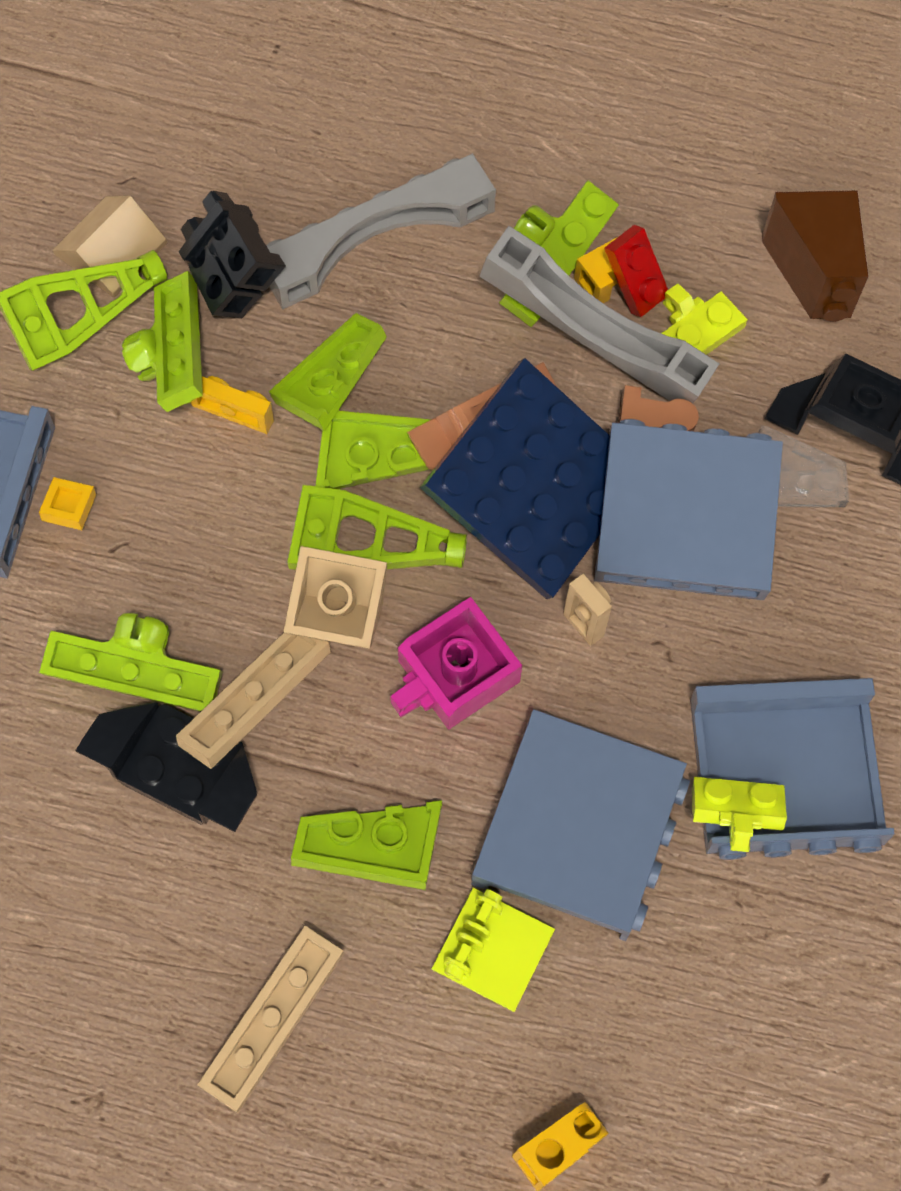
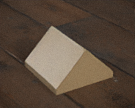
[53,196,167,298]
[283,546,387,649]

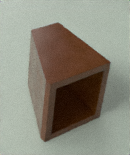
[762,190,868,322]

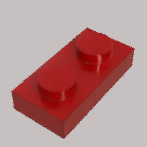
[604,225,668,317]

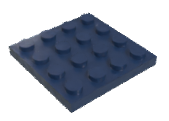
[419,358,610,599]

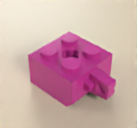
[390,597,523,730]

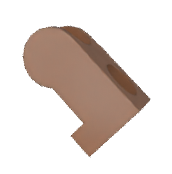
[618,385,699,431]

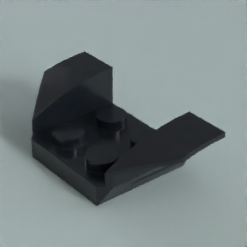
[764,353,901,485]
[75,702,257,832]

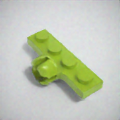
[499,180,619,327]
[122,271,203,412]
[39,613,223,712]

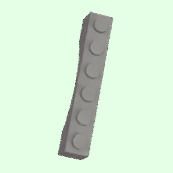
[266,153,496,310]
[480,226,719,404]

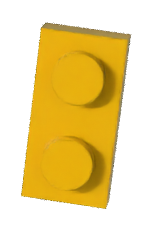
[191,376,274,434]

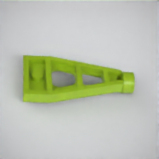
[0,250,167,371]
[287,485,467,570]

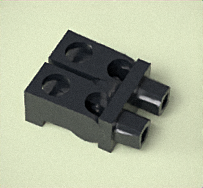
[178,191,286,318]

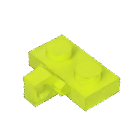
[661,284,748,355]
[692,777,787,852]

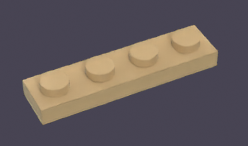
[176,633,331,769]
[197,926,344,1114]

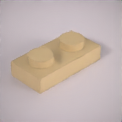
[563,574,612,646]

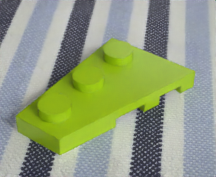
[269,313,387,431]
[315,410,432,489]
[291,800,442,890]

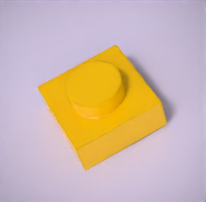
[39,477,96,530]

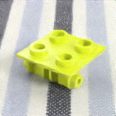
[431,887,555,1012]

